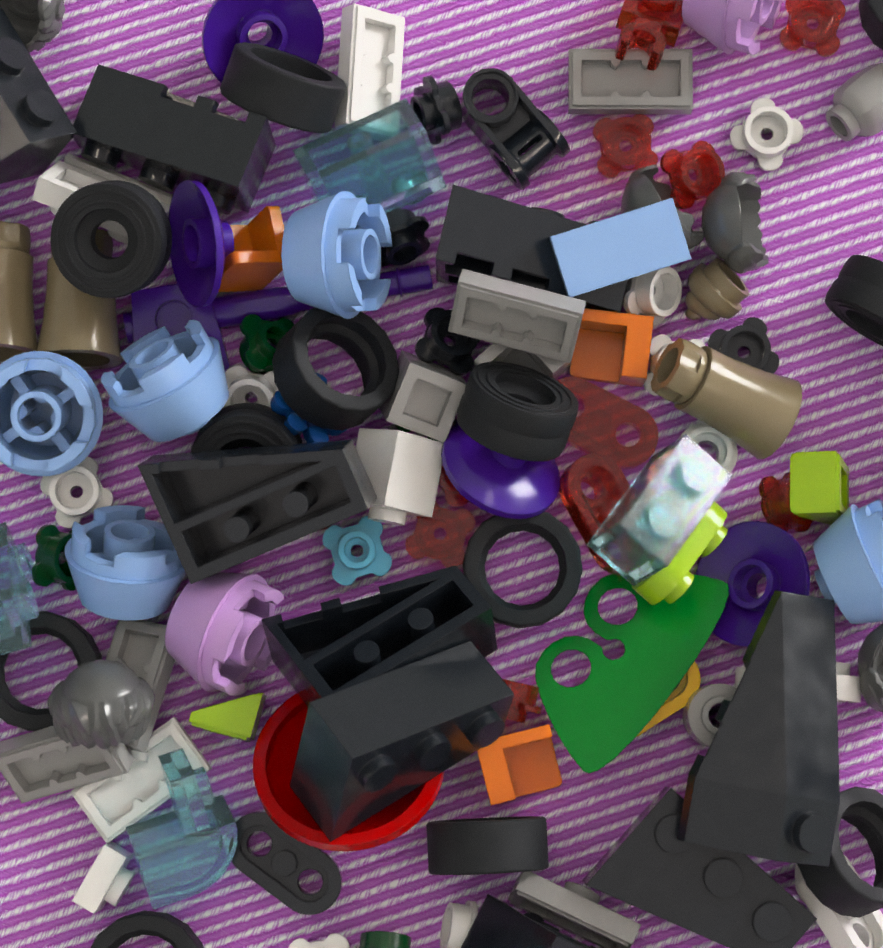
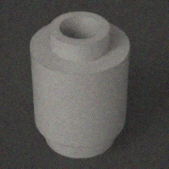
[682,683,737,747]

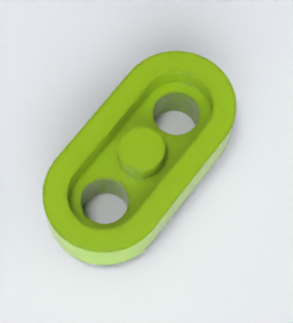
[632,495,728,605]

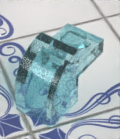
[126,748,238,910]

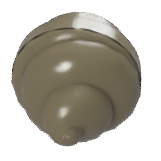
[685,257,749,320]

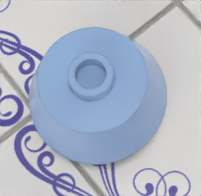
[281,191,392,319]
[101,320,229,442]
[0,351,103,476]
[813,499,883,624]
[64,505,186,621]

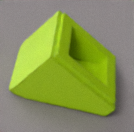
[790,451,849,525]
[189,693,266,742]

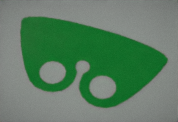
[535,571,729,774]

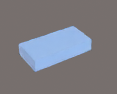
[549,198,692,297]

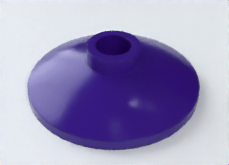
[202,0,324,83]
[168,180,234,307]
[441,423,560,519]
[696,521,810,647]

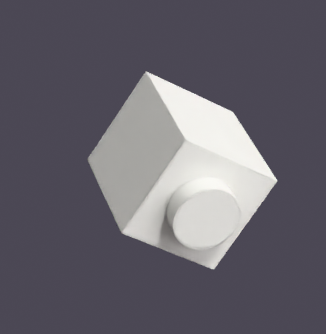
[356,428,443,526]

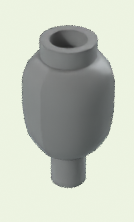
[826,63,883,141]

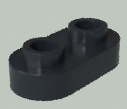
[227,812,342,915]

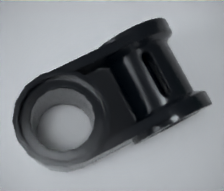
[461,68,570,190]

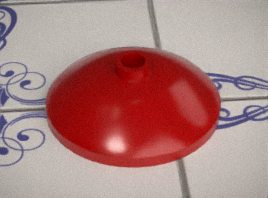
[253,693,444,851]

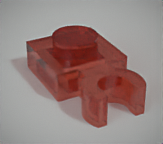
[615,0,683,71]

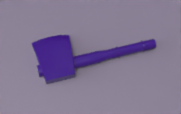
[123,265,433,372]

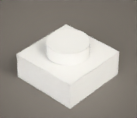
[72,842,135,914]

